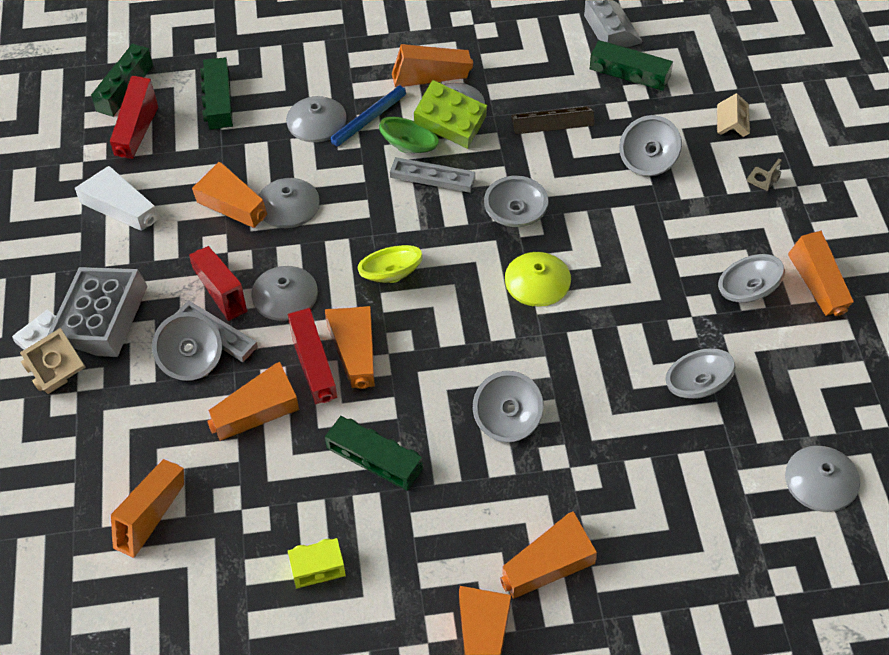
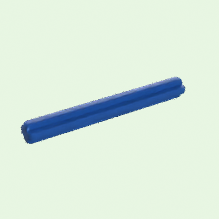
[331,85,406,147]

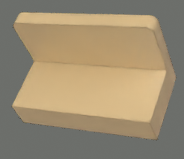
[717,93,750,137]

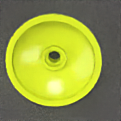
[358,245,423,283]
[505,252,571,307]

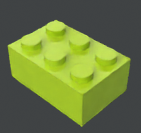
[414,80,487,149]

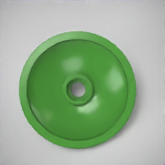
[379,117,439,153]

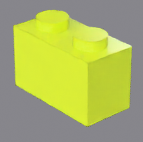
[288,538,346,589]

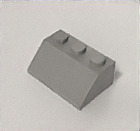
[584,0,642,47]

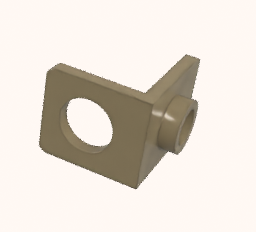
[747,159,782,191]

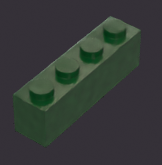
[589,40,673,91]
[91,43,153,117]
[200,57,233,130]
[325,415,423,491]

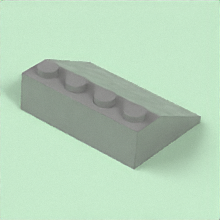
[47,267,148,357]

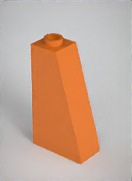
[392,44,473,87]
[192,162,268,228]
[788,230,854,316]
[325,306,375,389]
[207,362,299,441]
[111,459,184,558]
[500,511,597,599]
[459,586,511,655]

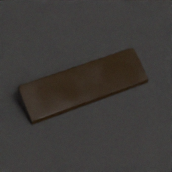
[511,106,594,134]

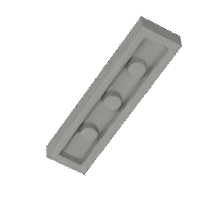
[390,157,475,192]
[175,300,258,362]

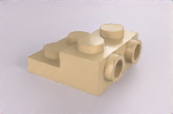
[20,328,85,394]

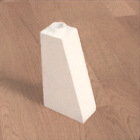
[75,166,158,231]

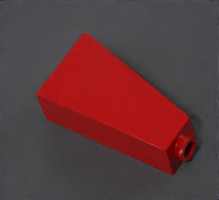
[110,76,158,159]
[189,246,248,321]
[288,308,337,405]

